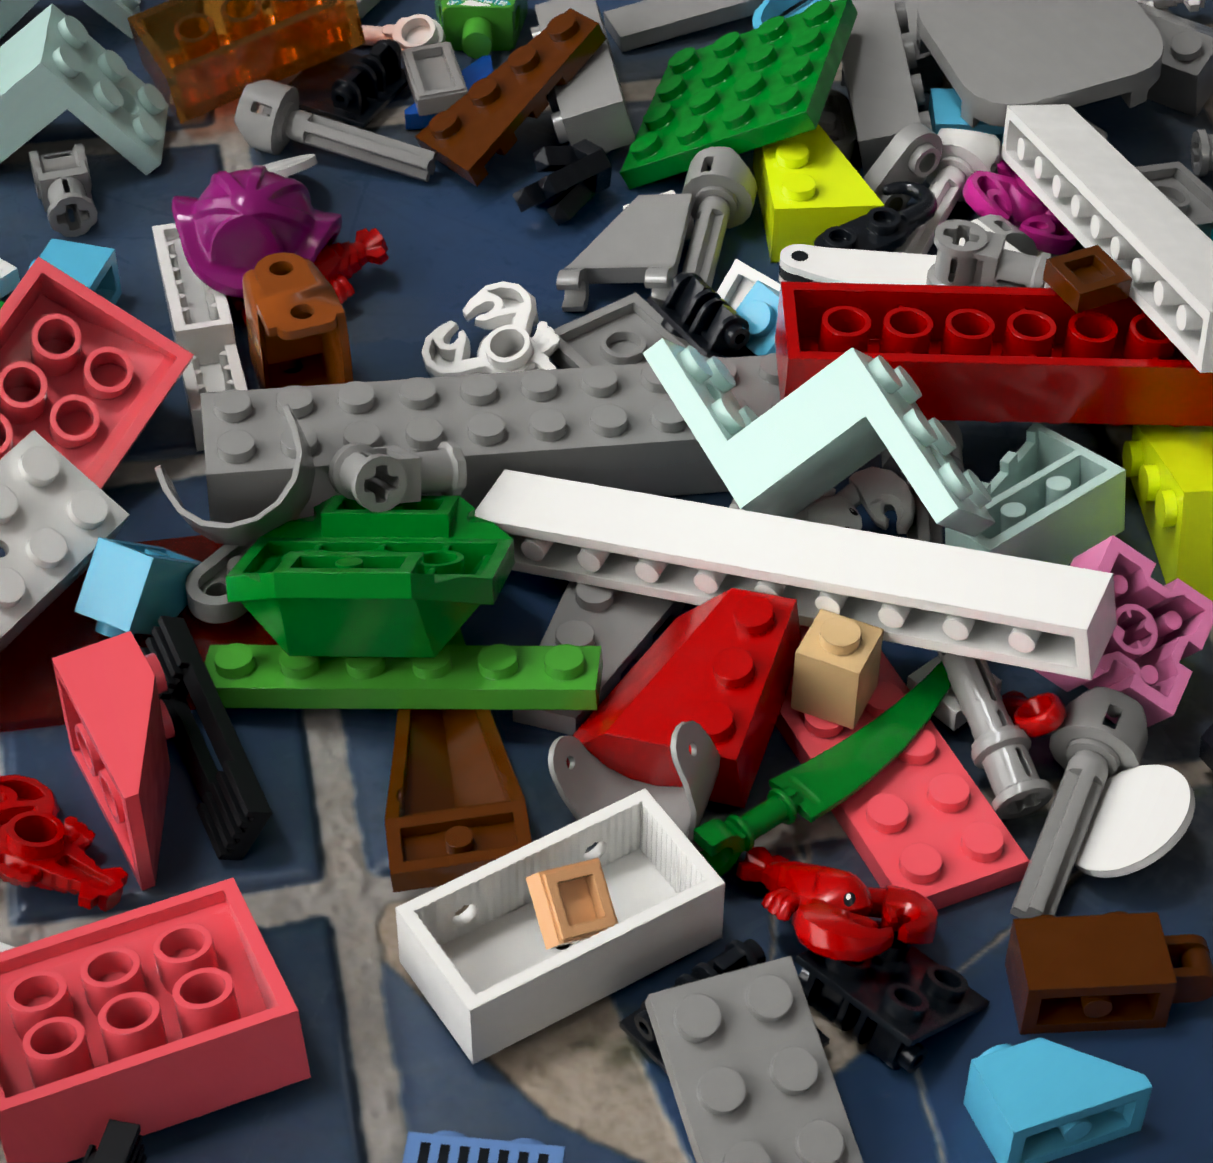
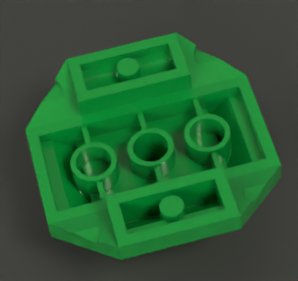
[226,495,515,658]

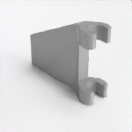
[556,193,694,312]

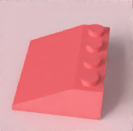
[0,256,194,490]
[0,878,311,1163]

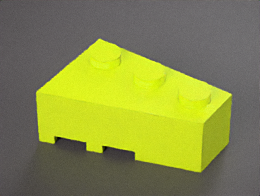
[753,124,885,263]

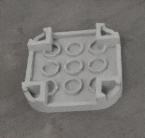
[916,0,1164,128]

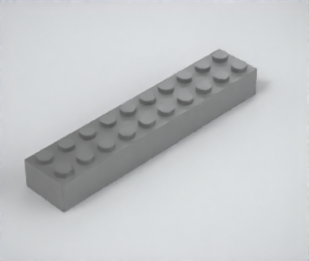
[200,353,780,523]

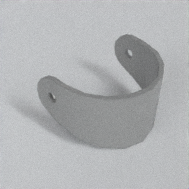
[155,404,316,546]
[548,721,721,842]

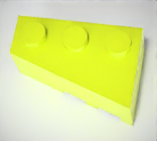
[1122,425,1213,601]

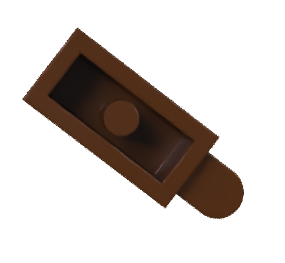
[1005,911,1213,1035]

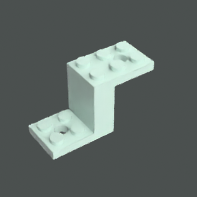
[0,3,169,176]
[643,338,996,537]

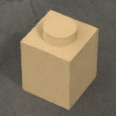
[791,609,884,729]

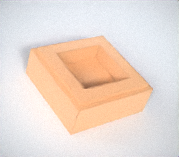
[526,858,618,950]

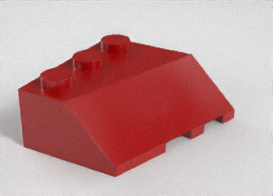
[566,588,802,808]

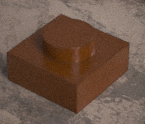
[1043,245,1132,314]

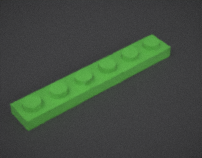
[204,643,603,710]

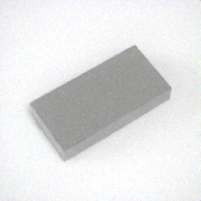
[401,41,468,116]

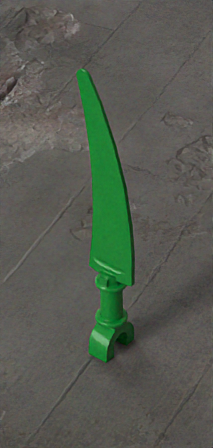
[693,661,951,877]

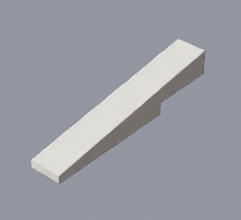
[152,223,248,451]

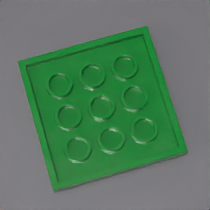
[620,0,858,189]

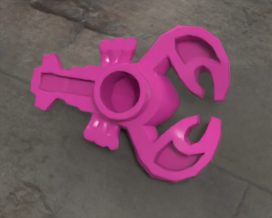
[962,160,1077,255]

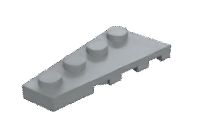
[513,581,686,735]

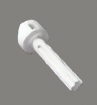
[894,128,1003,254]

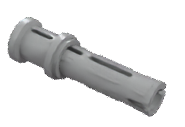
[937,651,1053,819]

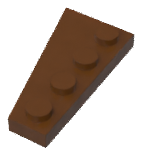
[415,8,606,187]

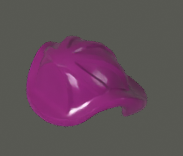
[171,165,342,298]

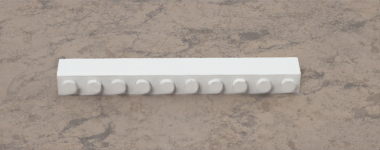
[1001,104,1213,373]
[475,469,1117,680]

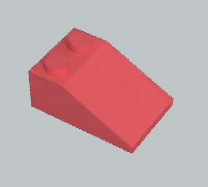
[52,631,175,891]

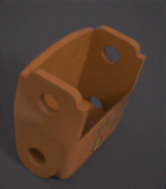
[242,252,353,389]

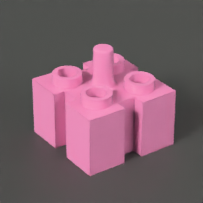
[1032,535,1213,727]

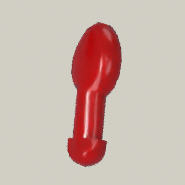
[1002,690,1066,738]

